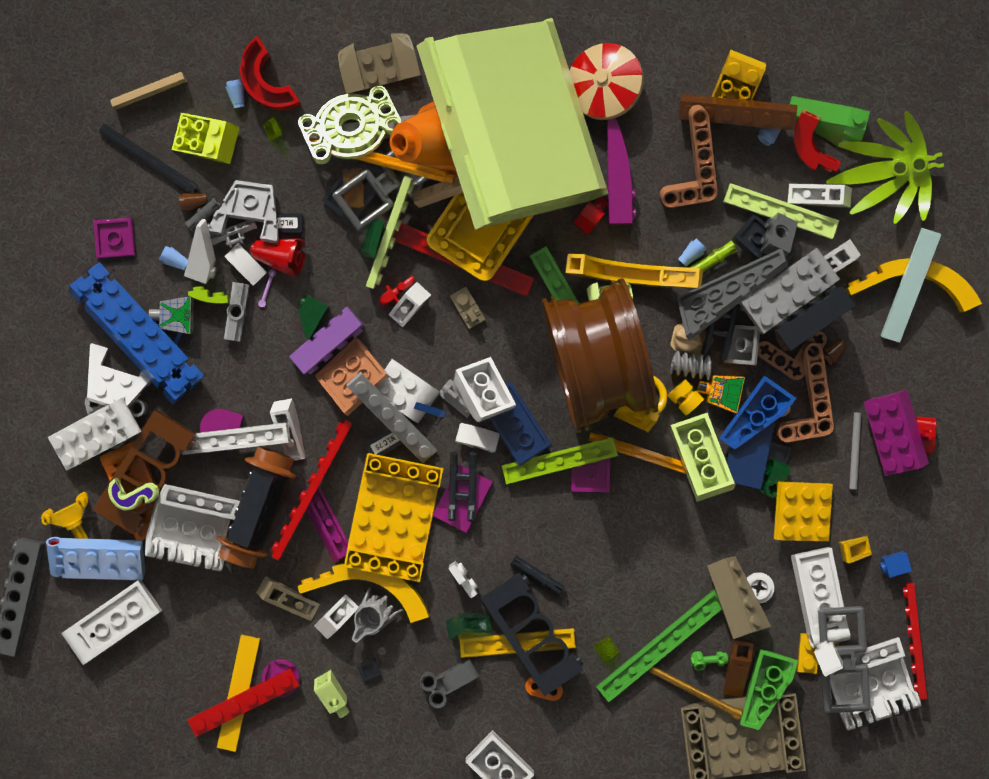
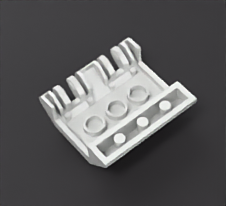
[145,484,240,571]
[830,637,921,731]

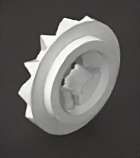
[747,573,774,603]

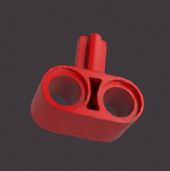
[573,197,608,235]
[916,417,936,454]

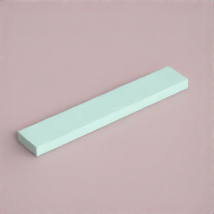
[881,228,941,342]

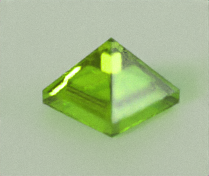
[263,117,282,142]

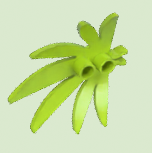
[826,111,944,224]

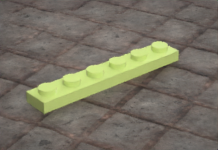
[366,176,415,289]
[723,183,839,239]

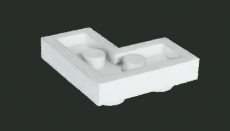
[449,561,478,598]

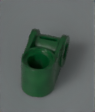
[759,459,790,498]

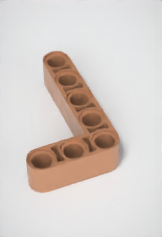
[659,105,717,208]
[775,341,834,442]

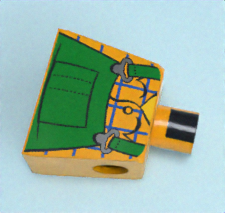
[697,376,745,413]

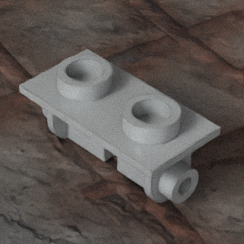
[439,379,471,418]

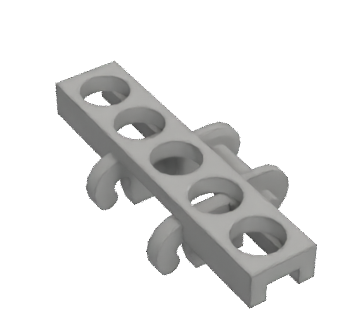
[210,220,257,248]

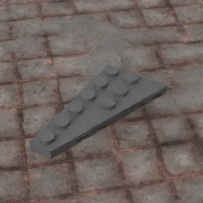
[677,248,788,340]

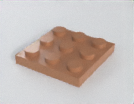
[315,337,390,416]

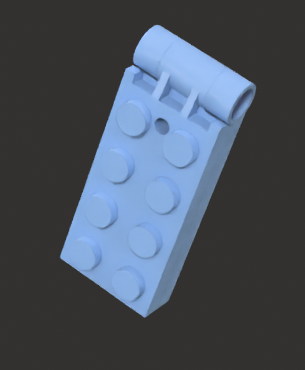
[46,537,145,580]

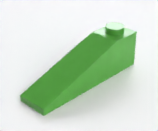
[740,648,798,730]

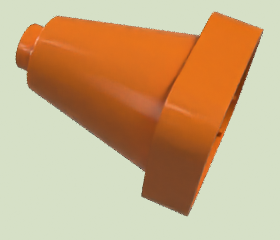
[390,101,458,178]

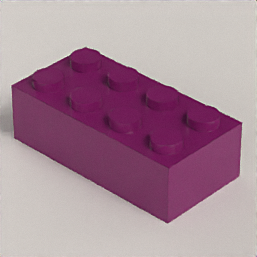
[864,390,929,476]

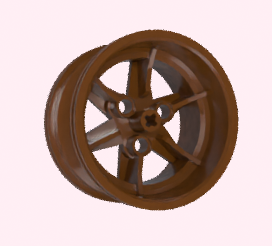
[542,278,658,433]

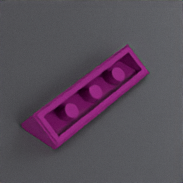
[299,486,348,562]

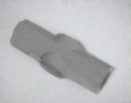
[224,282,250,342]

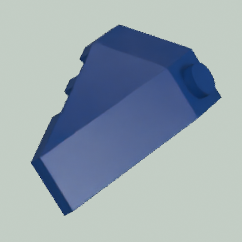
[719,375,796,449]

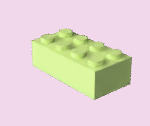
[670,413,735,502]

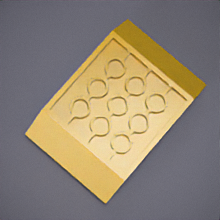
[344,453,443,582]

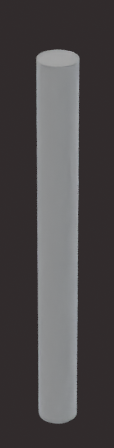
[849,412,861,489]

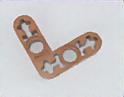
[758,331,827,380]

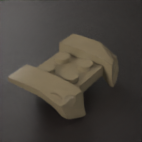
[338,33,421,94]

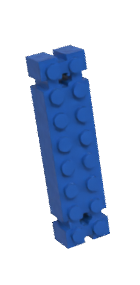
[69,262,204,405]

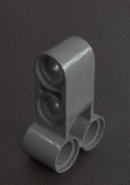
[420,659,479,708]

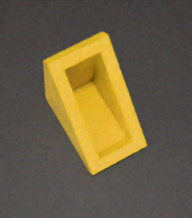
[839,536,872,563]

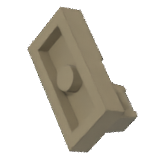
[450,287,485,329]

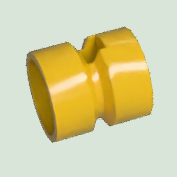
[667,379,704,415]

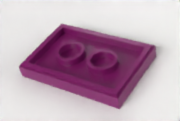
[433,464,493,533]

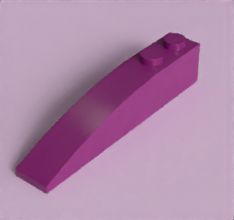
[606,118,636,225]

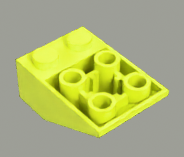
[172,113,240,164]

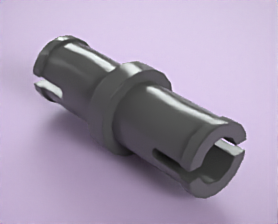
[185,198,221,232]

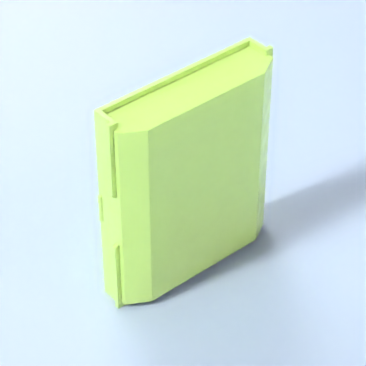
[417,18,608,230]

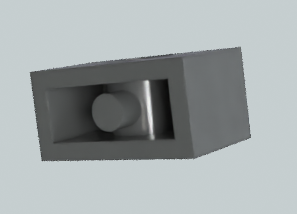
[761,213,798,256]

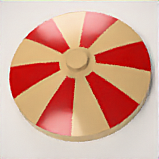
[570,43,644,120]

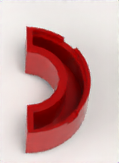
[240,36,302,111]

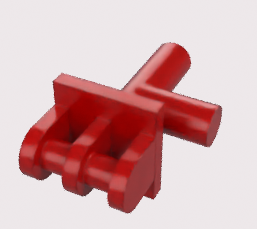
[379,276,416,306]

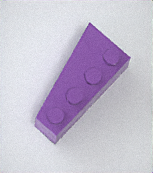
[289,307,364,375]

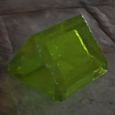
[593,635,619,661]

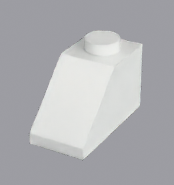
[389,282,431,327]
[314,594,358,639]
[814,641,843,677]

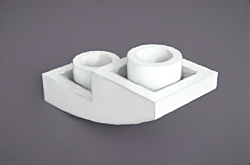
[224,243,267,286]
[455,423,500,453]

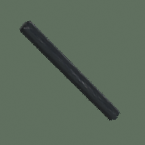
[99,124,198,194]

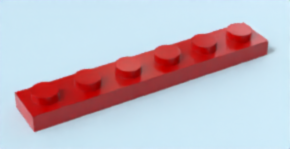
[903,582,927,699]
[187,668,300,737]

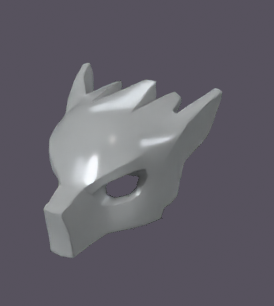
[352,587,404,643]

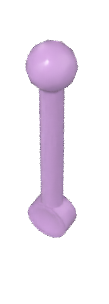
[258,269,276,307]

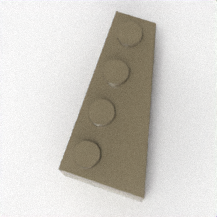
[707,556,771,639]

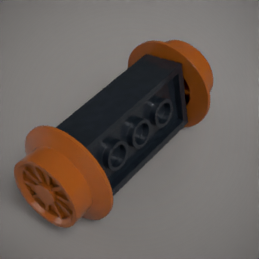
[216,446,296,569]

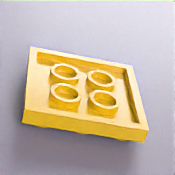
[774,482,833,541]

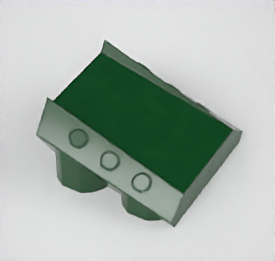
[358,220,386,260]

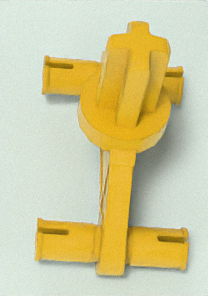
[41,492,89,539]

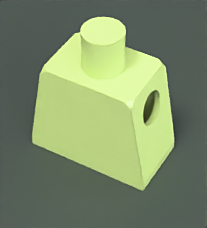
[314,670,349,718]

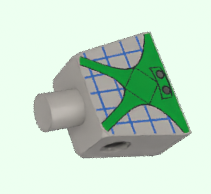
[149,297,194,334]

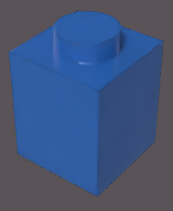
[879,551,912,578]

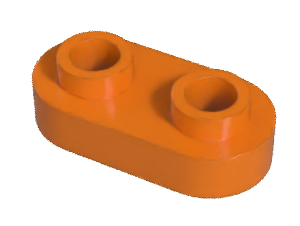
[525,676,563,701]

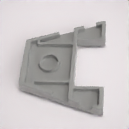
[207,180,279,244]

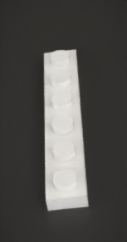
[183,423,291,455]

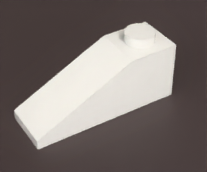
[788,184,852,207]
[184,219,217,284]
[807,239,860,280]
[270,398,305,461]

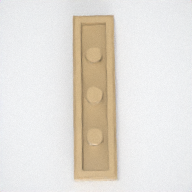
[110,72,187,110]

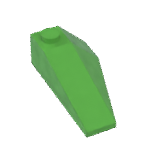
[790,96,870,149]

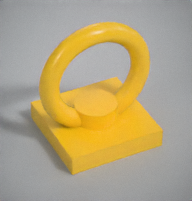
[614,376,667,432]

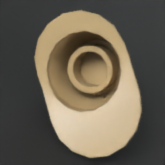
[670,323,713,359]

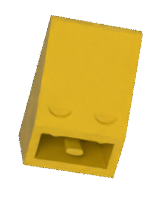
[712,50,766,101]

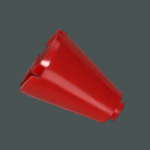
[250,239,306,277]

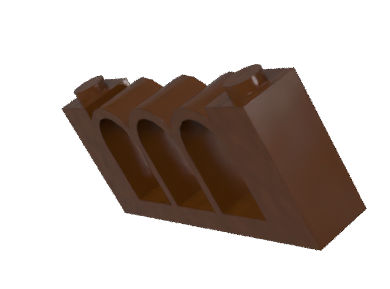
[93,410,197,534]

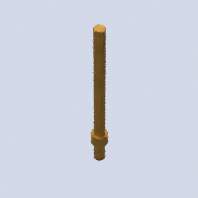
[649,666,743,720]

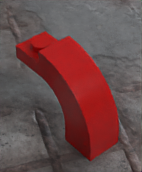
[794,109,841,172]

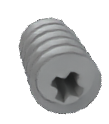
[670,351,712,380]

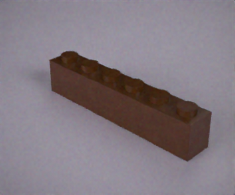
[678,94,797,131]

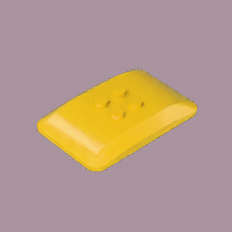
[427,193,534,281]

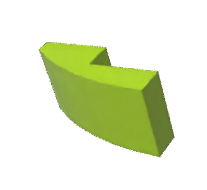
[188,287,230,304]

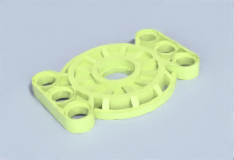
[298,86,401,164]

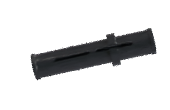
[510,554,565,596]

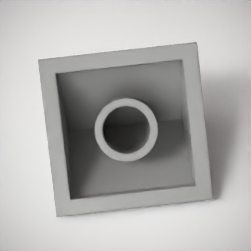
[724,325,760,366]

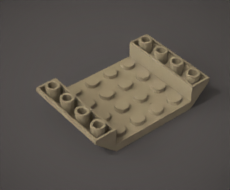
[681,693,806,779]

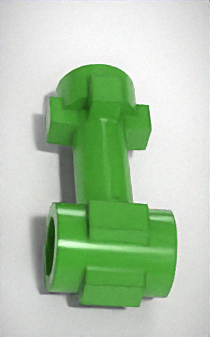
[690,651,728,671]

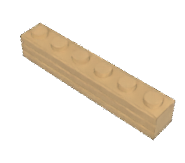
[413,177,463,208]

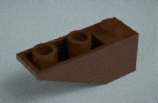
[723,637,754,697]

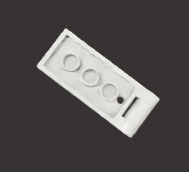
[48,397,141,471]
[791,547,850,648]
[61,580,162,665]

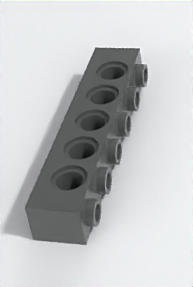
[0,537,45,657]

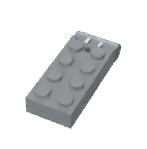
[739,248,840,334]

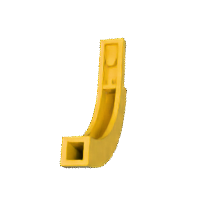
[566,254,703,289]
[845,258,982,312]
[298,563,429,623]

